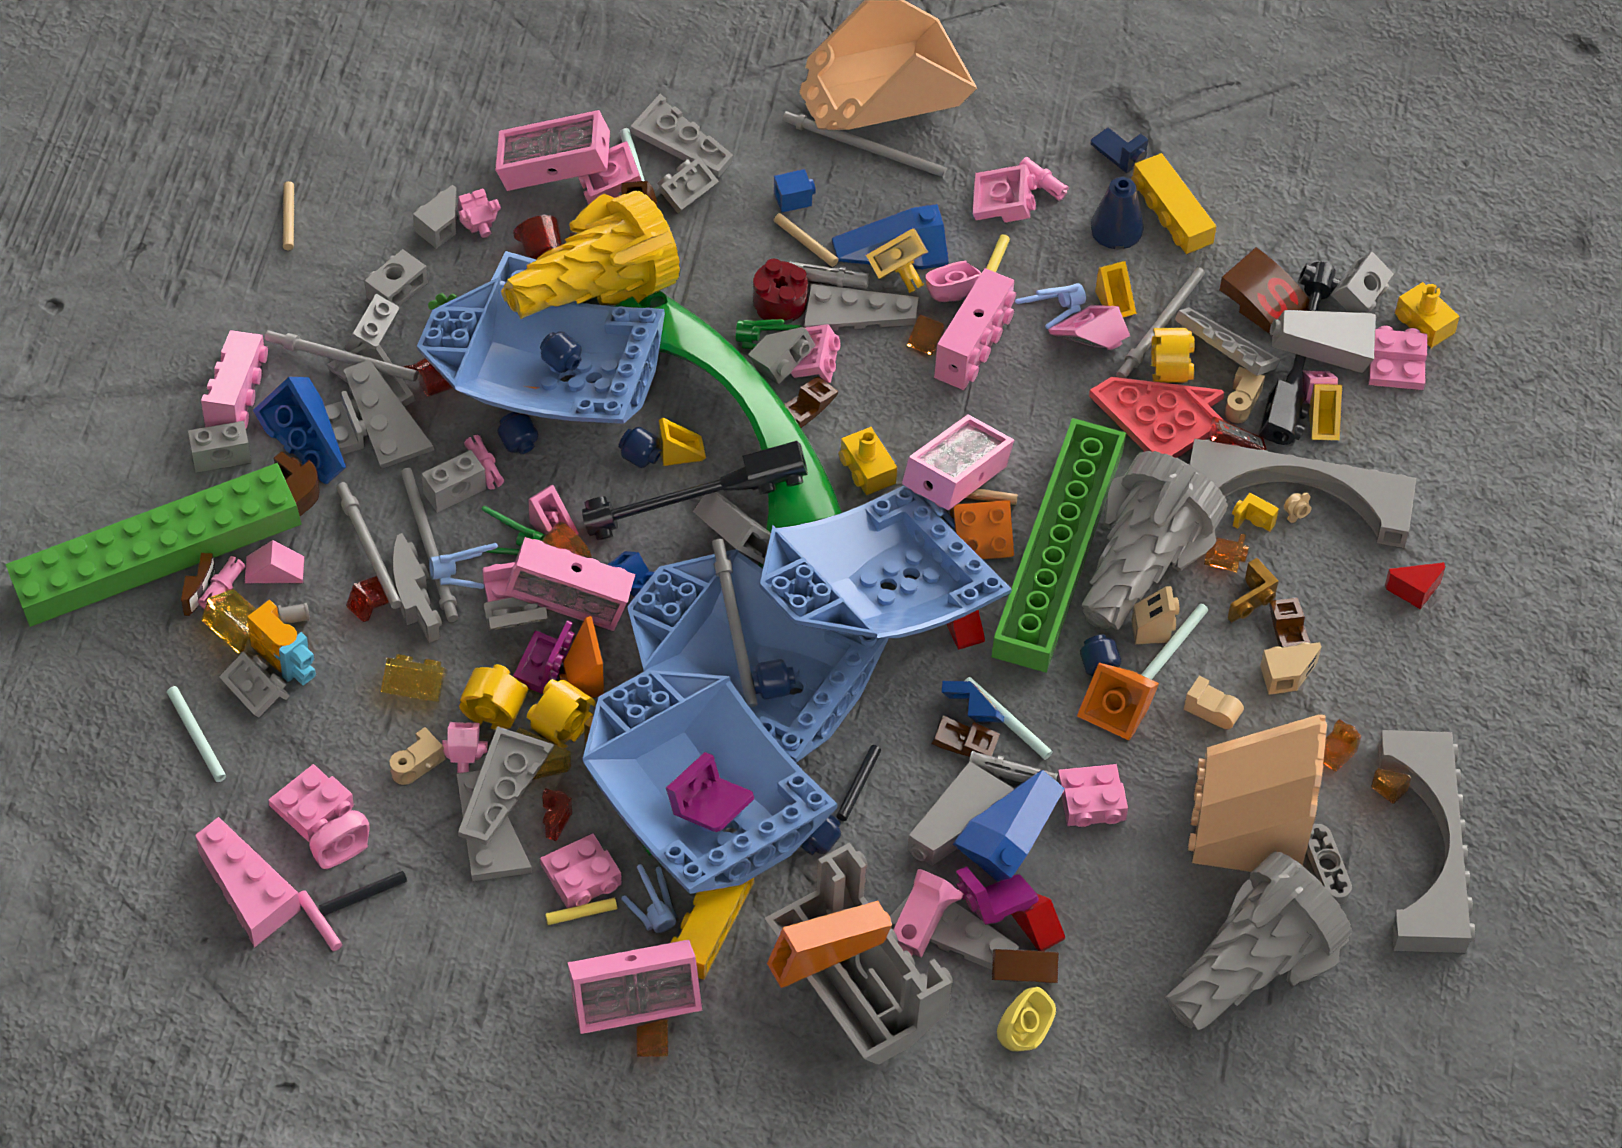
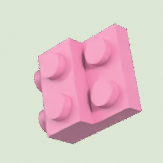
[578,141,642,204]
[973,164,1037,223]
[1369,326,1427,390]
[268,764,354,842]
[1058,764,1128,827]
[540,833,622,908]

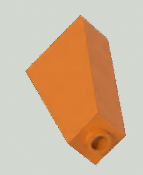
[767,901,892,988]

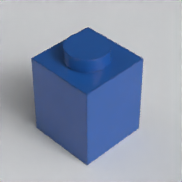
[774,169,816,213]

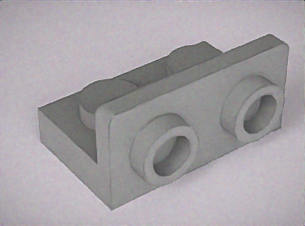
[655,157,719,213]
[344,294,399,352]
[325,391,367,455]
[483,597,548,632]
[220,652,290,717]

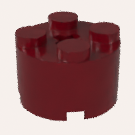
[753,258,808,323]

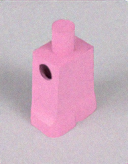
[893,869,964,958]

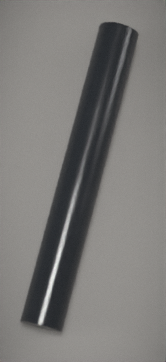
[836,745,881,821]
[319,871,407,916]

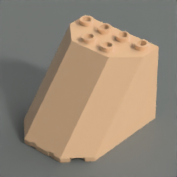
[800,0,977,130]
[1188,715,1327,872]

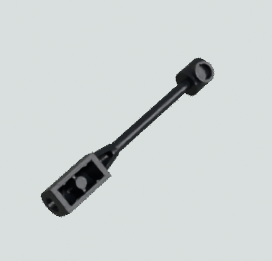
[1258,261,1341,445]
[582,441,808,540]

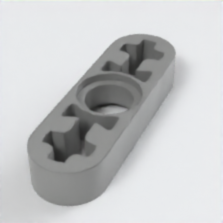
[1306,824,1352,905]

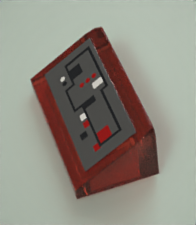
[1209,416,1267,450]

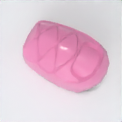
[926,261,981,302]
[309,810,370,869]

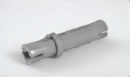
[789,261,870,291]
[969,751,1058,783]

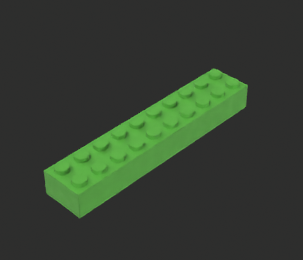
[991,418,1126,673]
[5,463,302,627]

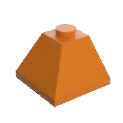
[559,616,604,698]
[1077,663,1159,740]

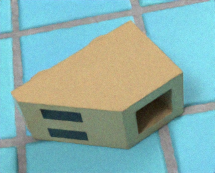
[1131,586,1179,645]
[1260,642,1321,695]

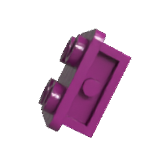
[513,620,575,695]
[666,752,754,832]
[956,866,1039,925]

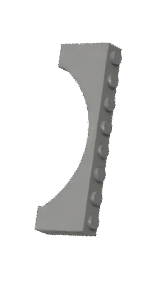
[1190,439,1416,548]
[1378,730,1475,953]

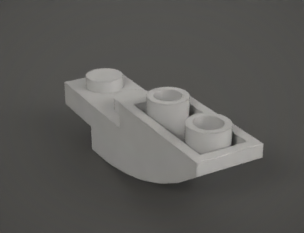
[393,533,442,643]

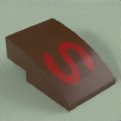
[1219,247,1309,336]

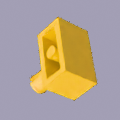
[866,228,928,293]
[1395,282,1460,348]
[839,427,897,496]

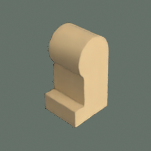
[1225,366,1265,423]
[1184,675,1244,729]
[390,727,445,785]

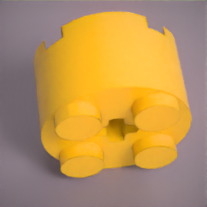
[1151,328,1195,383]
[459,664,528,730]
[527,679,595,749]

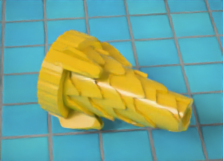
[501,191,680,319]

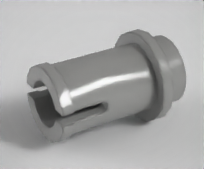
[277,603,310,624]

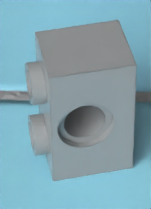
[364,249,428,307]
[1331,251,1393,313]
[188,421,251,472]
[421,450,486,513]

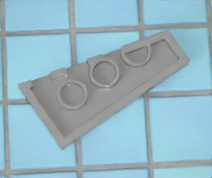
[630,94,733,178]
[804,284,919,331]
[1175,307,1281,376]
[343,360,434,469]
[458,726,554,845]
[457,770,532,881]
[890,894,1019,970]

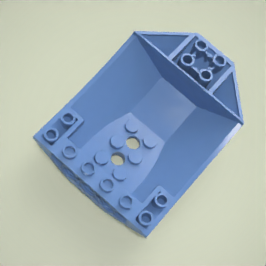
[417,277,665,424]
[760,485,1012,638]
[627,549,889,762]
[583,670,837,894]

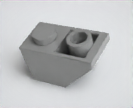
[413,185,457,249]
[748,327,816,384]

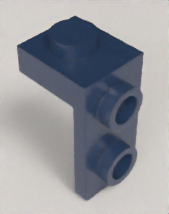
[1090,128,1148,173]

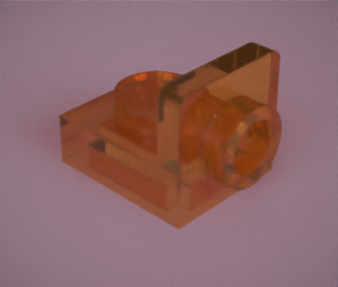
[1204,534,1249,572]
[1323,719,1361,772]

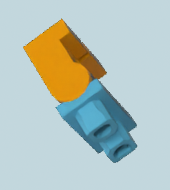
[247,599,316,685]

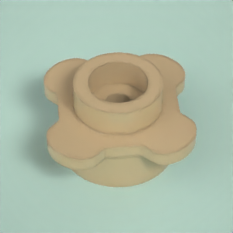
[1284,493,1311,523]

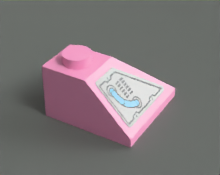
[1048,305,1130,350]

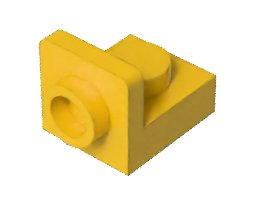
[1232,493,1279,532]

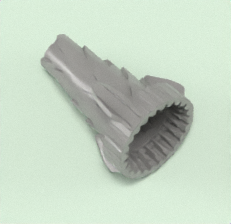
[1081,451,1228,630]
[1165,851,1352,1030]

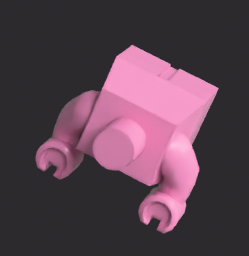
[457,188,501,238]
[442,722,488,773]

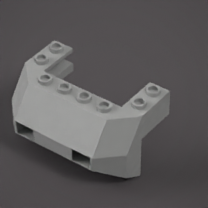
[765,842,953,1065]

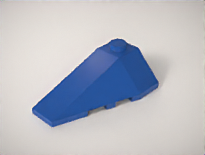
[832,204,949,270]
[253,377,346,484]
[953,770,1065,882]

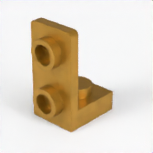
[1227,558,1279,623]

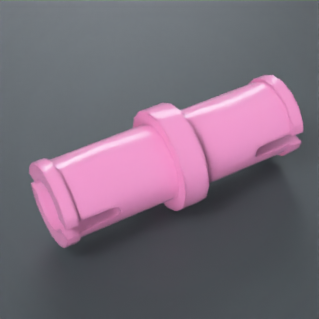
[1019,157,1069,201]
[464,435,504,490]
[198,556,245,612]

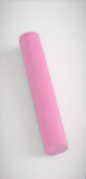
[298,890,342,951]

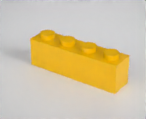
[1131,153,1217,254]
[671,878,754,980]

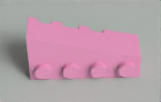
[201,330,268,428]
[195,817,301,948]

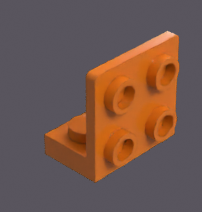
[950,500,1014,559]

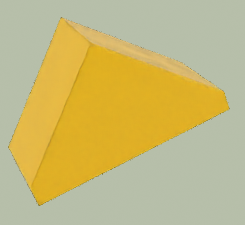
[1095,261,1136,317]
[1309,384,1342,440]
[659,417,706,466]

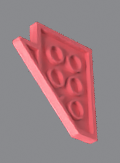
[1089,377,1225,458]

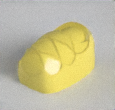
[997,987,1056,1052]

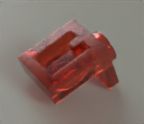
[346,576,389,622]
[542,788,572,842]

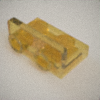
[202,589,256,653]
[380,654,448,703]

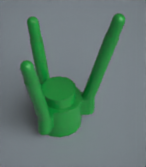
[736,319,802,350]
[481,506,545,555]

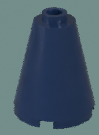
[1091,177,1144,249]

